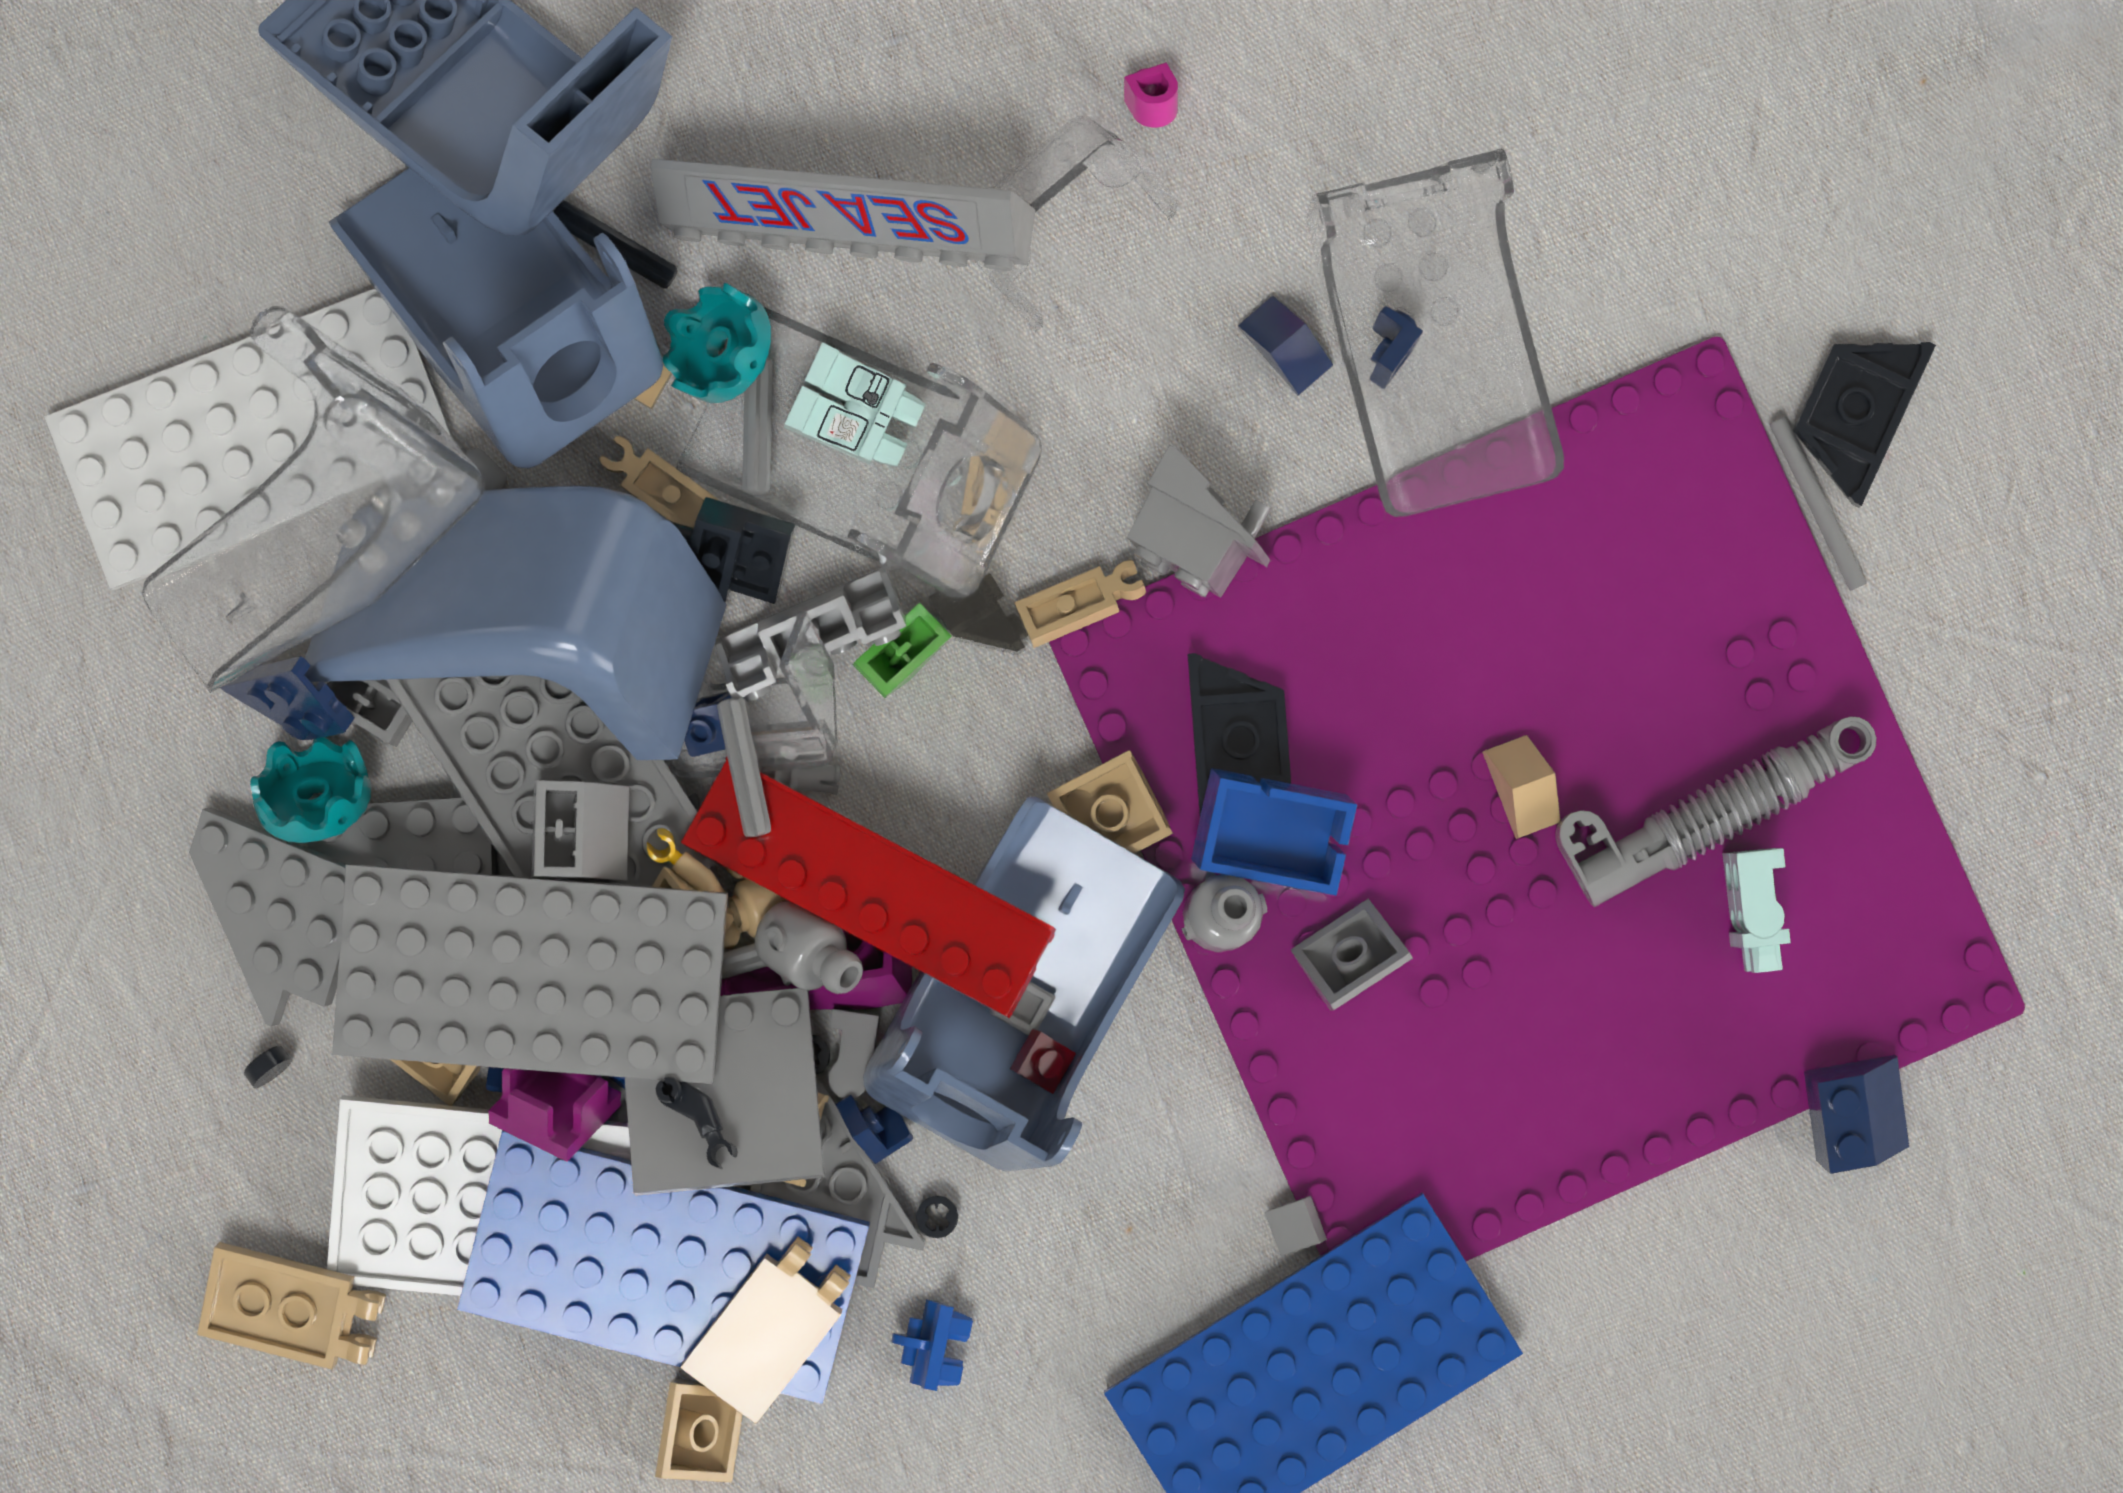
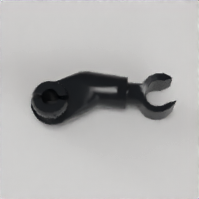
[655,1077,738,1169]

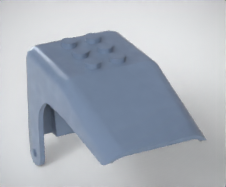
[329,168,663,469]
[863,796,1185,1172]

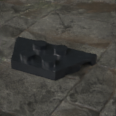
[1793,342,1936,508]
[1187,653,1291,818]

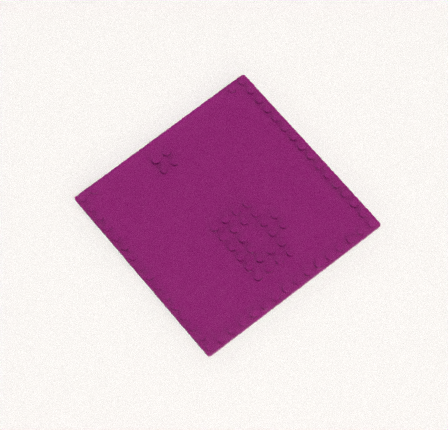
[1049,337,2025,1261]

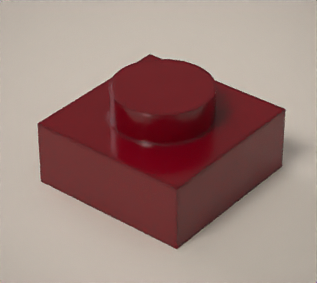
[1010,1028,1076,1094]

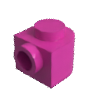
[1124,62,1178,128]

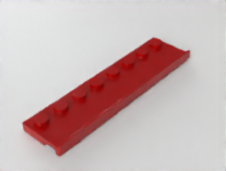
[681,757,1056,1019]

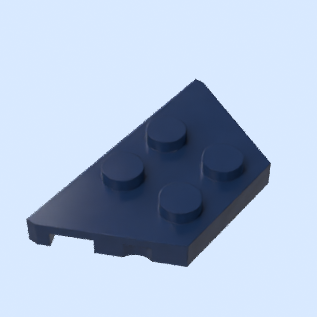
[219,656,355,740]

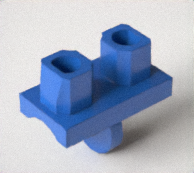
[891,1299,973,1391]

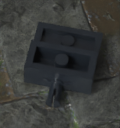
[668,497,795,604]

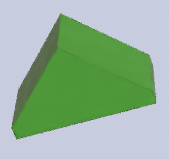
[852,603,952,698]

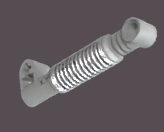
[1555,717,1876,907]

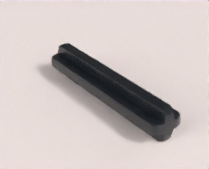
[554,200,678,289]

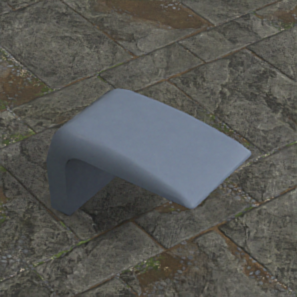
[258,0,672,236]
[304,485,727,760]

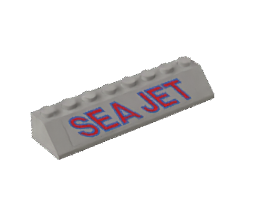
[650,159,1035,271]

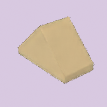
[1483,735,1560,839]

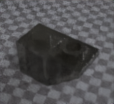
[929,568,1028,655]

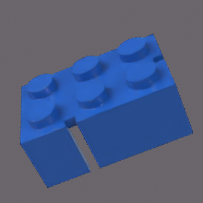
[1191,768,1357,896]

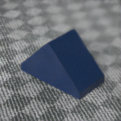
[1238,296,1333,396]

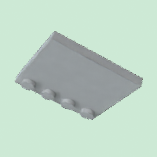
[625,988,825,1196]

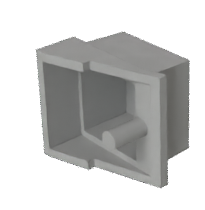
[1127,444,1271,598]

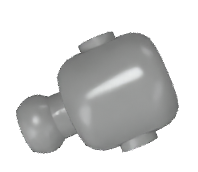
[1181,872,1267,952]
[755,900,863,994]

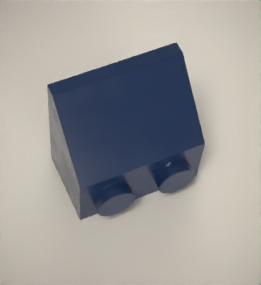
[1804,1055,1910,1174]

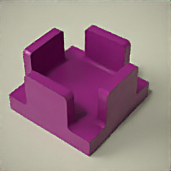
[489,1068,621,1162]

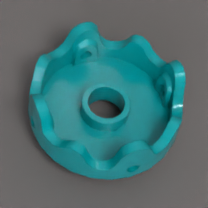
[663,283,771,403]
[250,737,372,843]

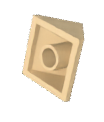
[655,1378,743,1483]

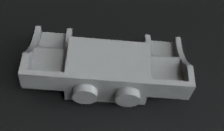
[715,566,906,701]

